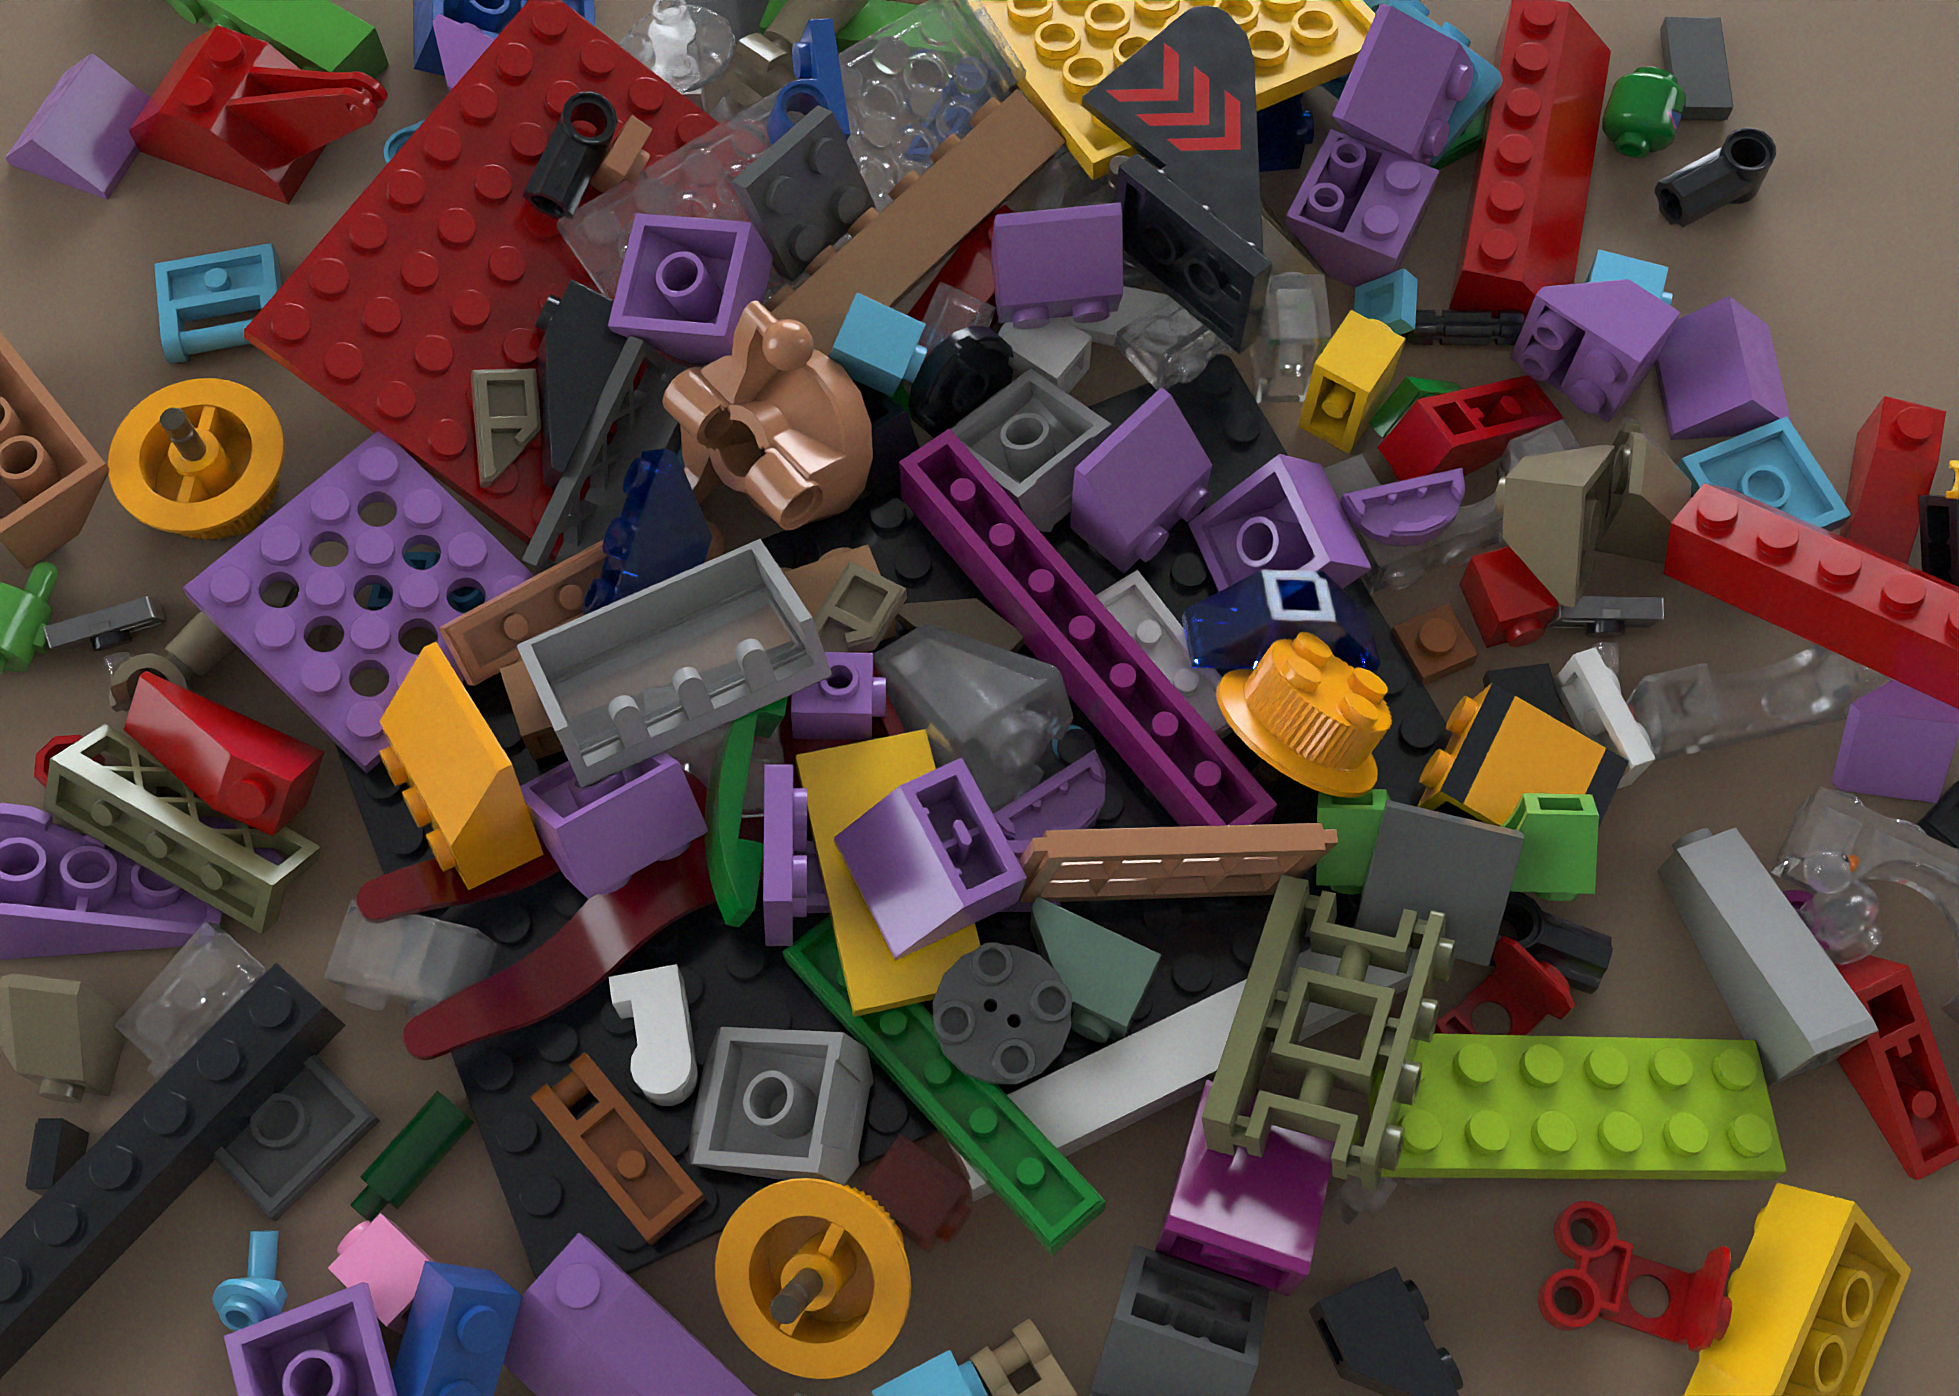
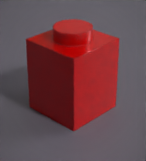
[1459,546,1559,648]

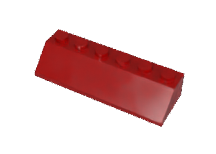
[1448,0,1611,320]
[1663,483,1959,709]

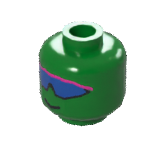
[1602,67,1686,158]

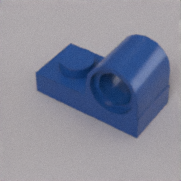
[767,18,851,145]

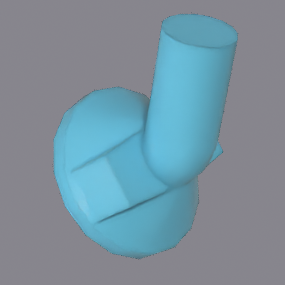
[212,1230,288,1331]

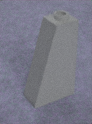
[1658,827,1879,1087]

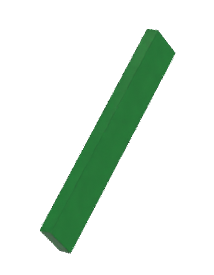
[783,915,1106,1256]

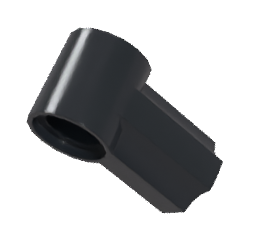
[523,91,617,221]
[1654,127,1776,227]
[1489,891,1613,995]

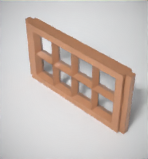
[1018,823,1338,903]

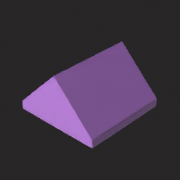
[5,53,150,200]
[1654,296,1791,440]
[1831,679,1959,803]

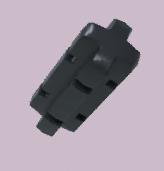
[1407,310,1525,345]

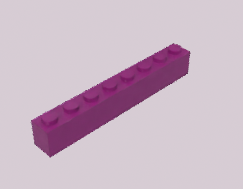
[899,428,1277,827]

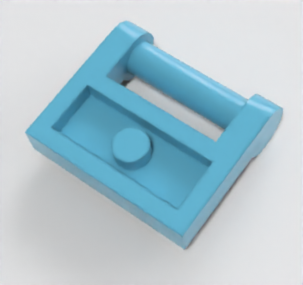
[154,243,282,364]

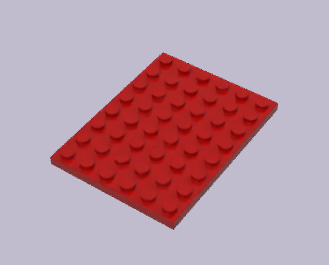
[244,0,776,562]

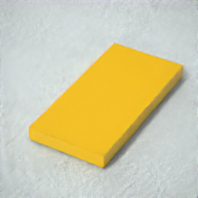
[795,729,980,1017]

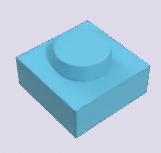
[1354,268,1418,335]

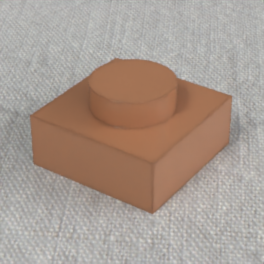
[590,115,652,197]

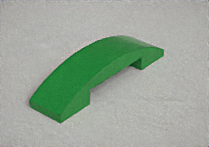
[704,652,788,927]

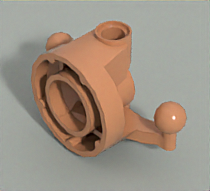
[659,300,873,567]

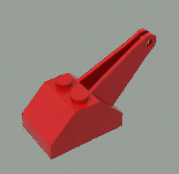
[128,25,388,205]

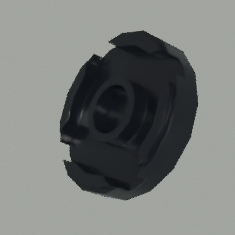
[908,325,1014,438]

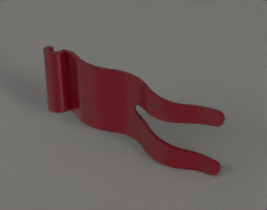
[356,652,905,1061]

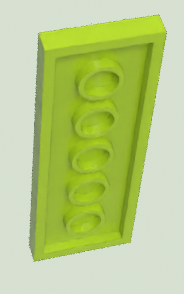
[1360,1034,1787,1180]

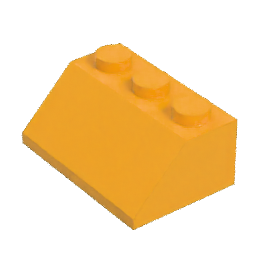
[379,642,543,890]

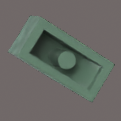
[1030,896,1161,1043]

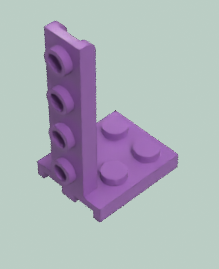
[763,765,1061,946]

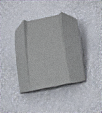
[950,368,1113,532]
[689,1027,874,1186]

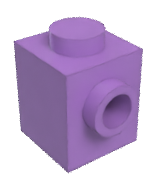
[791,652,886,740]

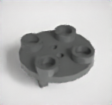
[933,942,1072,1084]

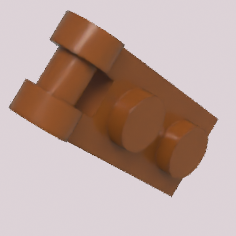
[530,1052,706,1246]

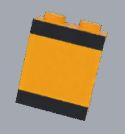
[1417,683,1629,829]

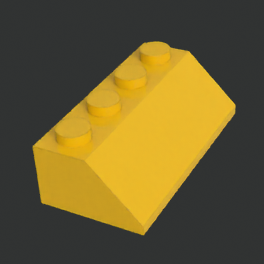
[1682,1182,1911,1396]

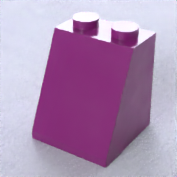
[1154,1080,1336,1296]

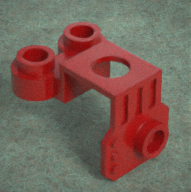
[1434,936,1576,1035]
[1538,1201,1732,1353]

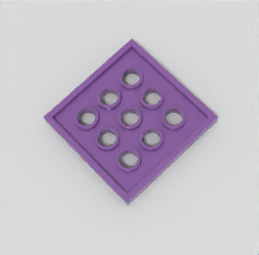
[183,431,534,774]

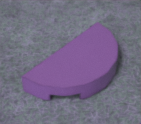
[1340,468,1465,546]
[993,750,1106,840]

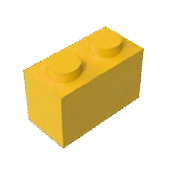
[1298,310,1406,455]

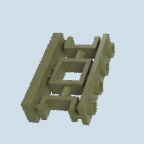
[1201,875,1456,1192]

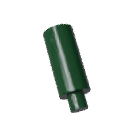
[350,1091,475,1222]

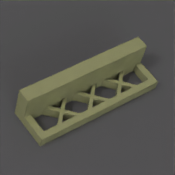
[43,724,321,935]

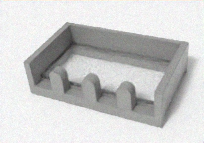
[516,539,833,788]

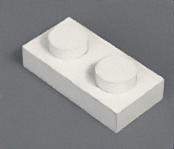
[1553,647,1656,789]

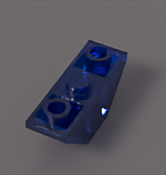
[582,449,713,615]
[1182,570,1380,671]

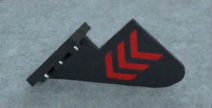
[1081,5,1273,355]

